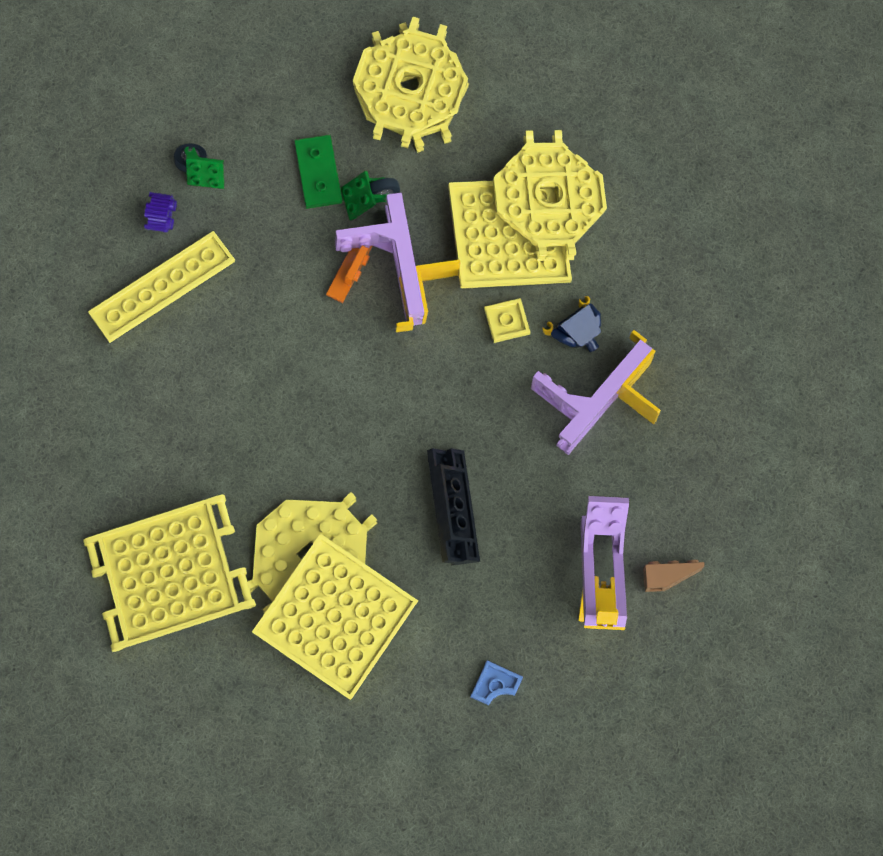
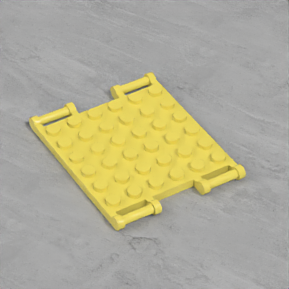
[83,495,256,652]

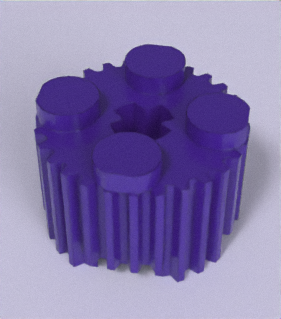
[144,192,177,232]

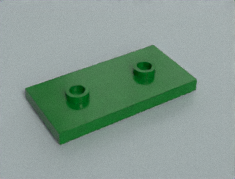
[295,135,343,209]

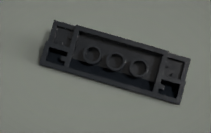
[427,448,480,566]

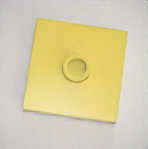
[484,298,530,343]

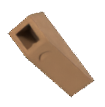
[643,560,704,592]

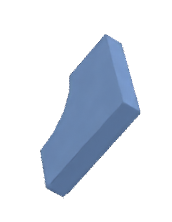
[470,661,523,705]

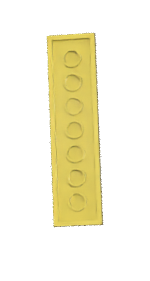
[88,231,235,343]

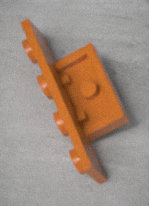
[326,245,373,303]

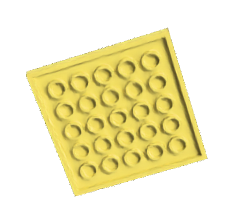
[448,181,572,288]
[252,534,418,700]

